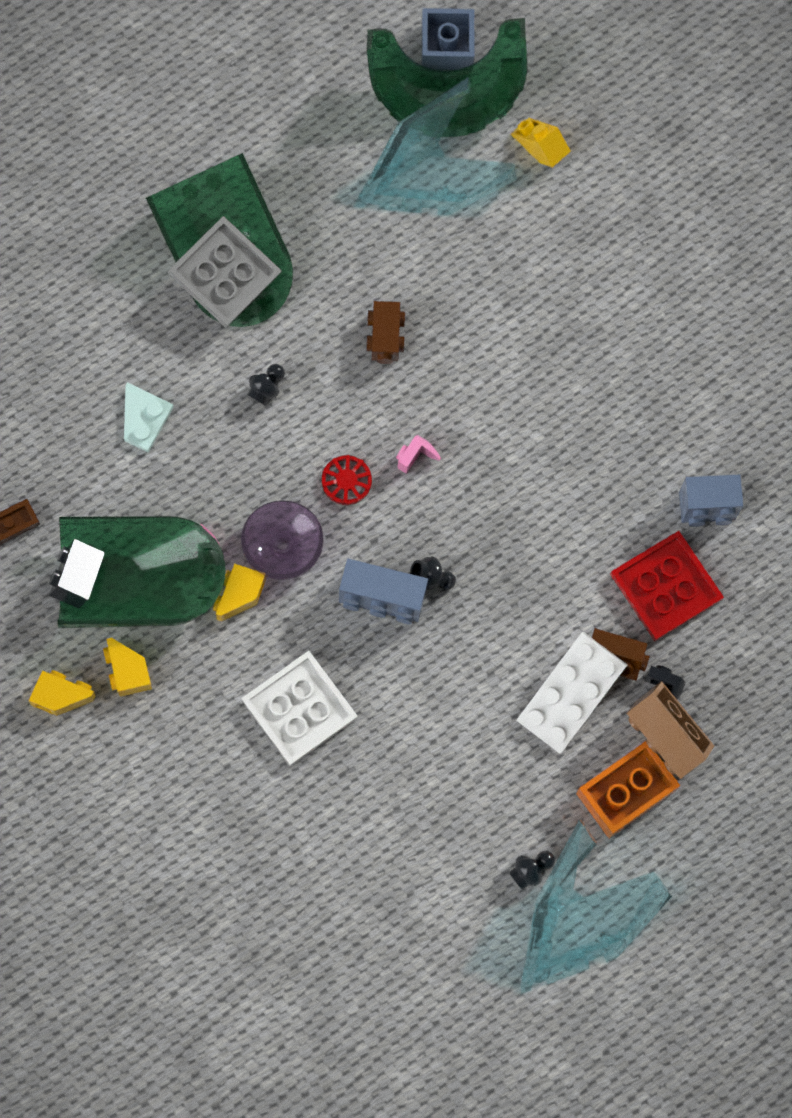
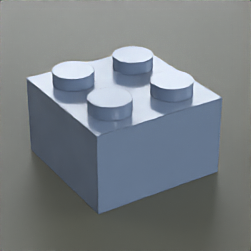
[421,8,475,71]
[679,475,743,527]

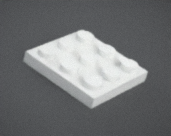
[241,651,358,767]

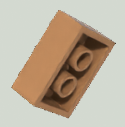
[627,681,714,779]

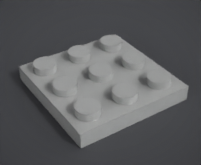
[168,216,282,328]

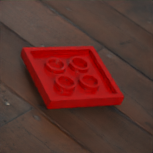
[610,530,724,642]

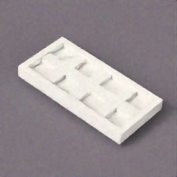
[516,632,627,754]

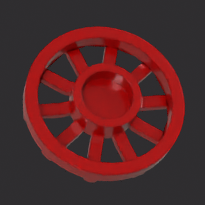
[321,455,372,505]

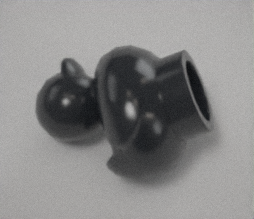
[247,364,285,406]
[410,556,456,590]
[509,851,555,890]

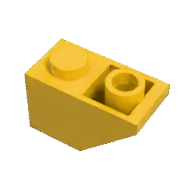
[511,118,571,168]
[213,563,266,621]
[103,637,152,697]
[29,670,96,716]

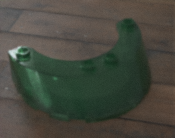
[366,18,527,137]

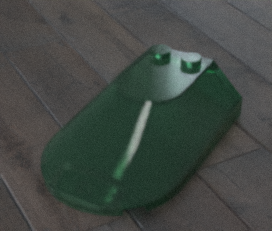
[146,153,293,327]
[57,516,226,628]

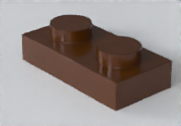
[0,499,40,545]

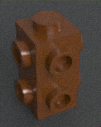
[367,301,405,364]
[592,628,650,681]

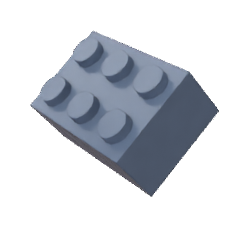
[339,558,428,624]

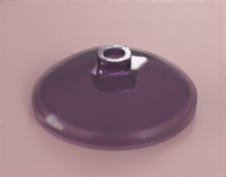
[241,500,324,580]

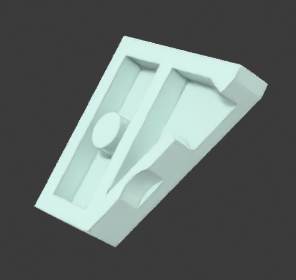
[124,382,174,453]

